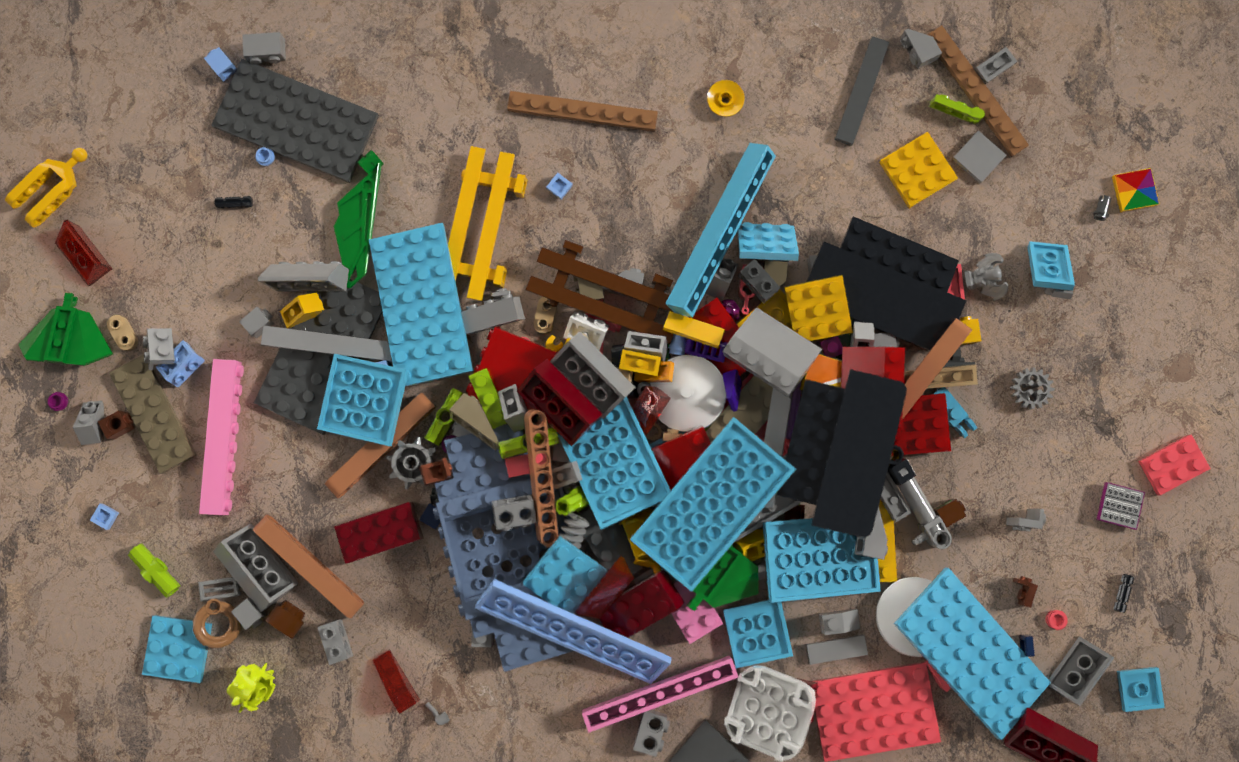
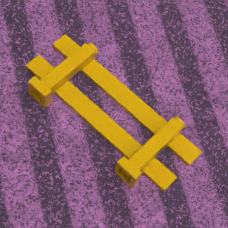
[448,146,528,301]

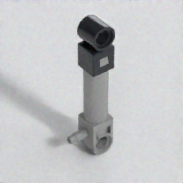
[887,445,952,549]

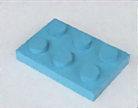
[1027,241,1075,291]

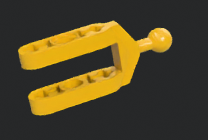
[5,148,87,228]

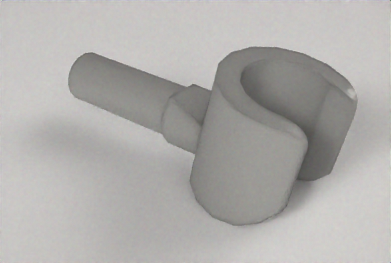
[425,702,450,725]

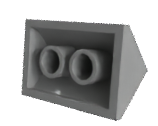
[1048,636,1114,706]

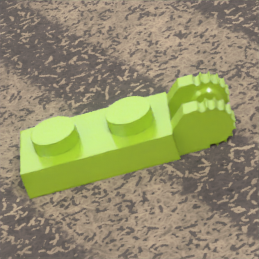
[929,94,985,124]

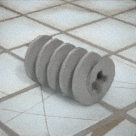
[558,513,589,549]

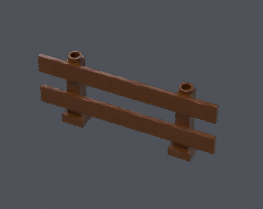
[526,240,674,344]

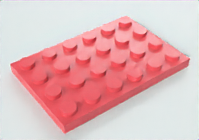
[813,662,941,762]

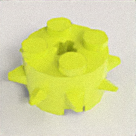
[226,663,276,713]

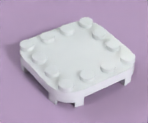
[724,665,816,762]

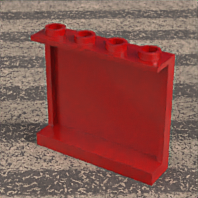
[466,326,559,423]

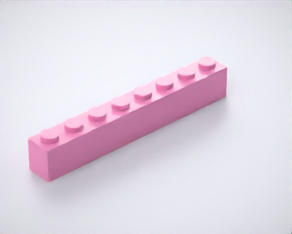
[199,359,244,515]
[582,655,738,733]

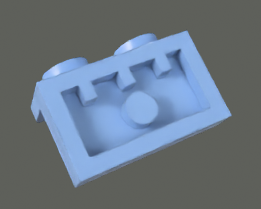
[156,340,205,387]

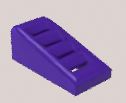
[685,338,728,362]
[722,369,742,412]

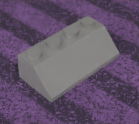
[258,261,349,292]
[550,332,635,419]
[213,524,299,612]

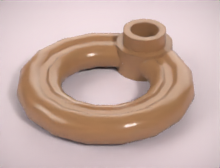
[193,598,241,648]

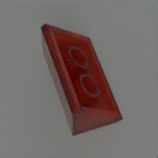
[55,220,113,286]
[575,556,634,619]

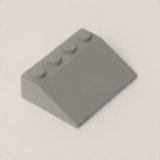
[723,307,822,398]

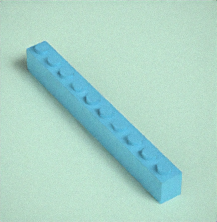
[665,143,776,317]

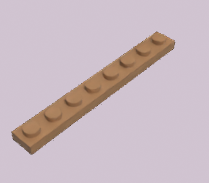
[928,25,1029,157]
[507,91,658,132]

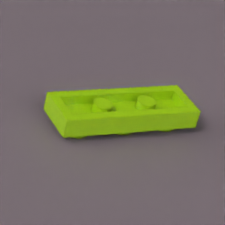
[468,368,507,429]

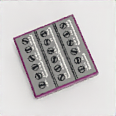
[1096,482,1145,530]

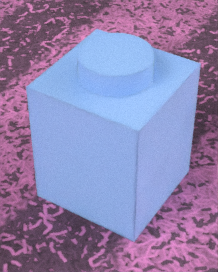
[204,47,237,82]

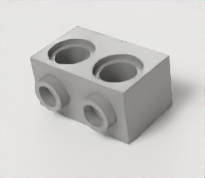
[491,495,536,531]
[317,619,353,665]
[633,710,670,757]

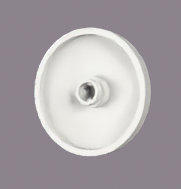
[649,355,726,432]
[876,577,932,657]

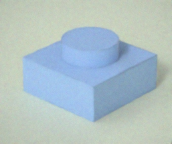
[546,173,573,200]
[90,503,119,530]

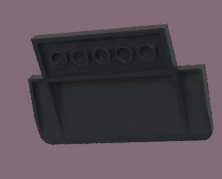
[806,216,966,351]
[777,369,907,537]

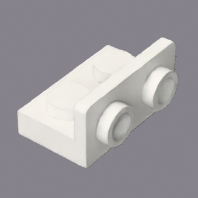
[563,312,609,350]

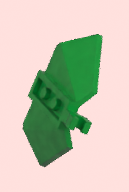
[18,293,114,366]
[686,545,759,611]

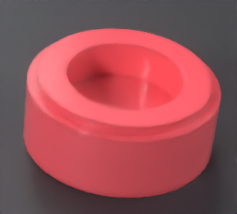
[1046,610,1068,630]

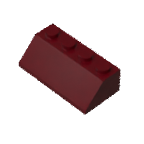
[517,359,603,446]
[1004,708,1098,762]

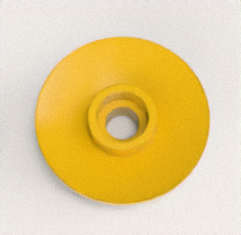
[707,80,745,117]

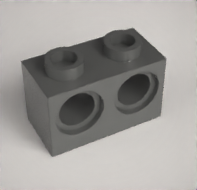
[738,259,781,304]

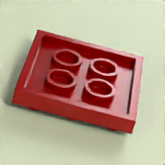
[892,393,951,456]

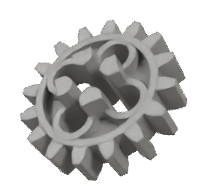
[1010,367,1055,410]

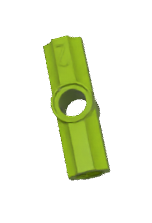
[424,388,464,446]
[498,428,559,459]
[556,486,589,516]
[128,544,181,598]

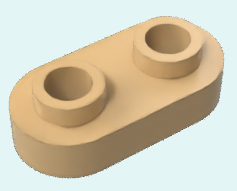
[534,297,557,334]
[107,315,138,351]

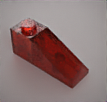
[633,386,671,437]
[373,650,420,714]

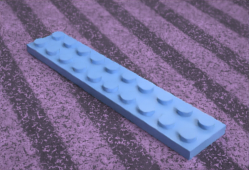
[475,579,671,684]

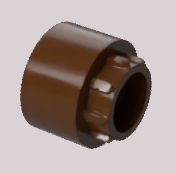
[265,600,305,639]

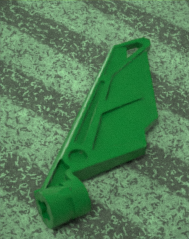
[333,150,384,289]

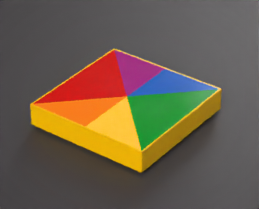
[1112,168,1159,213]

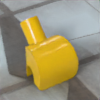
[545,335,564,351]

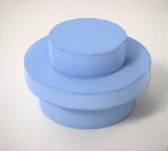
[255,147,275,166]

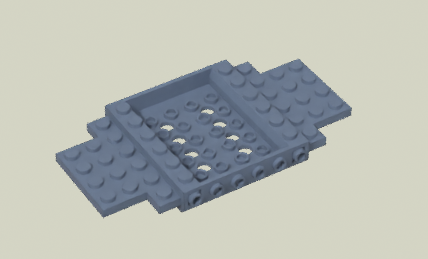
[433,424,589,672]

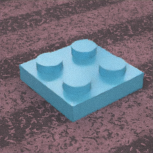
[1117,667,1165,712]

